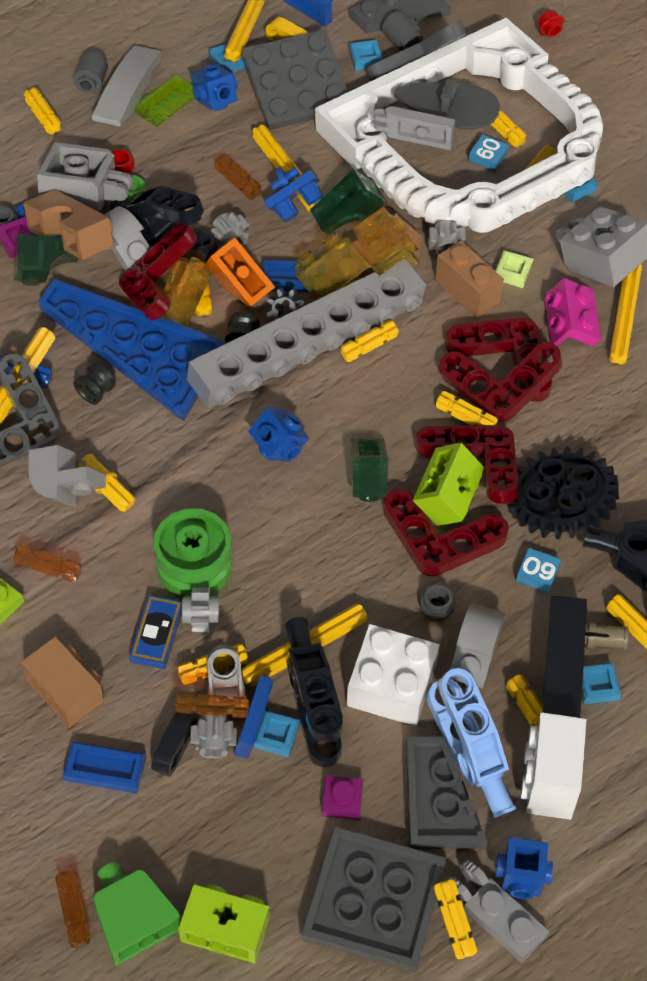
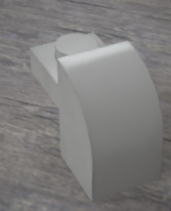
[102,206,151,271]
[28,445,106,506]
[449,603,506,689]

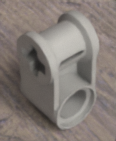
[207,644,247,715]

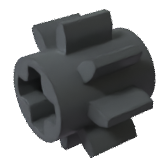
[267,287,306,319]

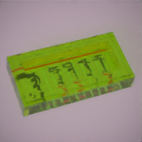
[135,75,195,127]

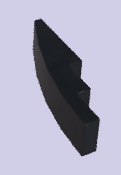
[542,595,587,718]

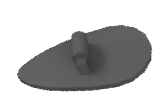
[395,79,500,130]

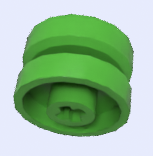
[153,508,232,598]

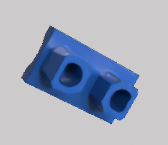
[264,166,323,222]

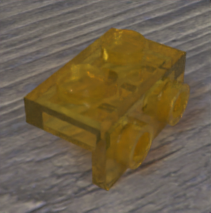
[353,206,419,276]
[295,229,370,300]
[161,257,213,327]

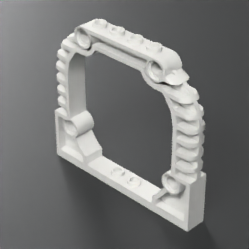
[315,18,603,233]

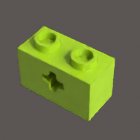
[412,443,485,526]
[178,884,270,964]

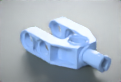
[426,668,516,818]

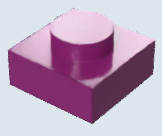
[0,217,39,258]
[322,775,363,820]

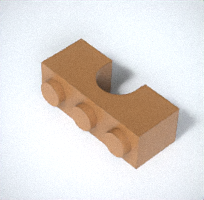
[23,189,114,260]

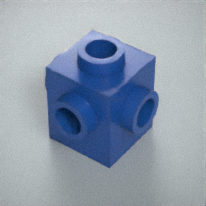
[191,64,238,110]
[248,407,309,462]
[495,837,553,899]

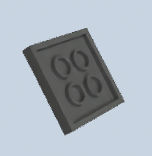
[242,29,348,130]
[301,827,447,973]

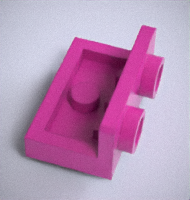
[544,278,602,346]

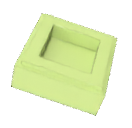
[495,250,534,288]

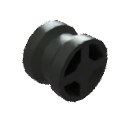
[225,312,260,344]
[73,363,116,405]

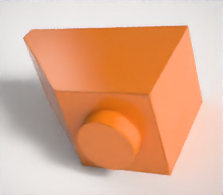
[205,237,275,307]

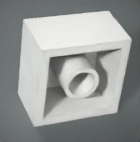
[347,624,440,727]
[520,713,587,820]

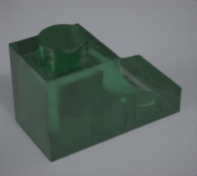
[310,169,387,235]
[14,234,78,286]
[351,439,388,502]

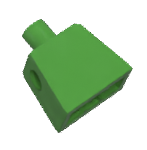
[92,862,181,966]

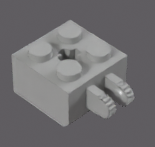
[37,142,134,212]
[555,206,647,287]

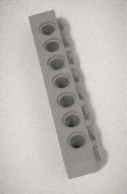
[187,258,427,409]

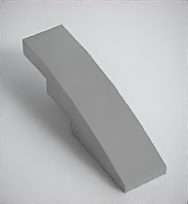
[92,45,162,127]

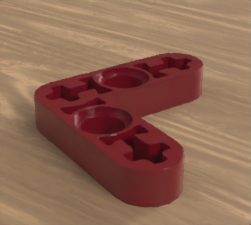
[119,224,198,321]
[445,318,552,402]
[439,343,562,422]
[416,425,518,504]
[383,488,509,576]

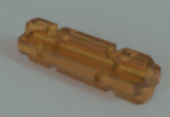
[214,154,261,200]
[13,544,81,582]
[175,692,249,718]
[55,870,91,948]

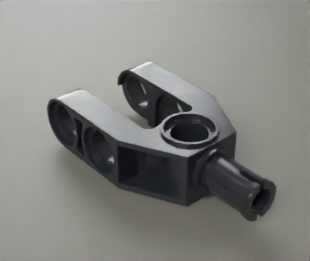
[110,185,219,262]
[582,520,647,592]
[285,617,343,767]

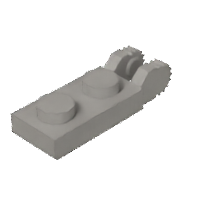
[446,859,550,963]

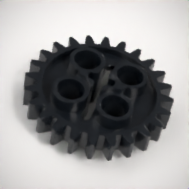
[508,446,619,539]

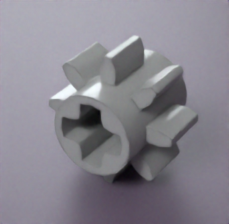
[211,212,250,249]
[428,220,466,255]
[182,588,219,632]
[190,713,237,759]

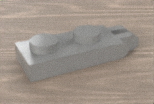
[374,106,455,151]

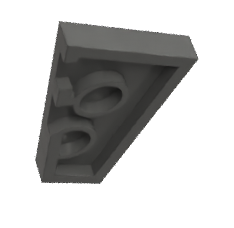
[349,0,451,33]
[406,737,488,849]

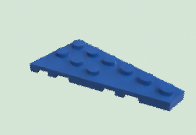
[39,279,226,421]

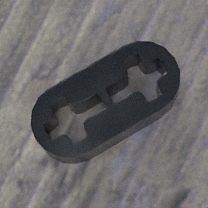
[151,707,198,777]

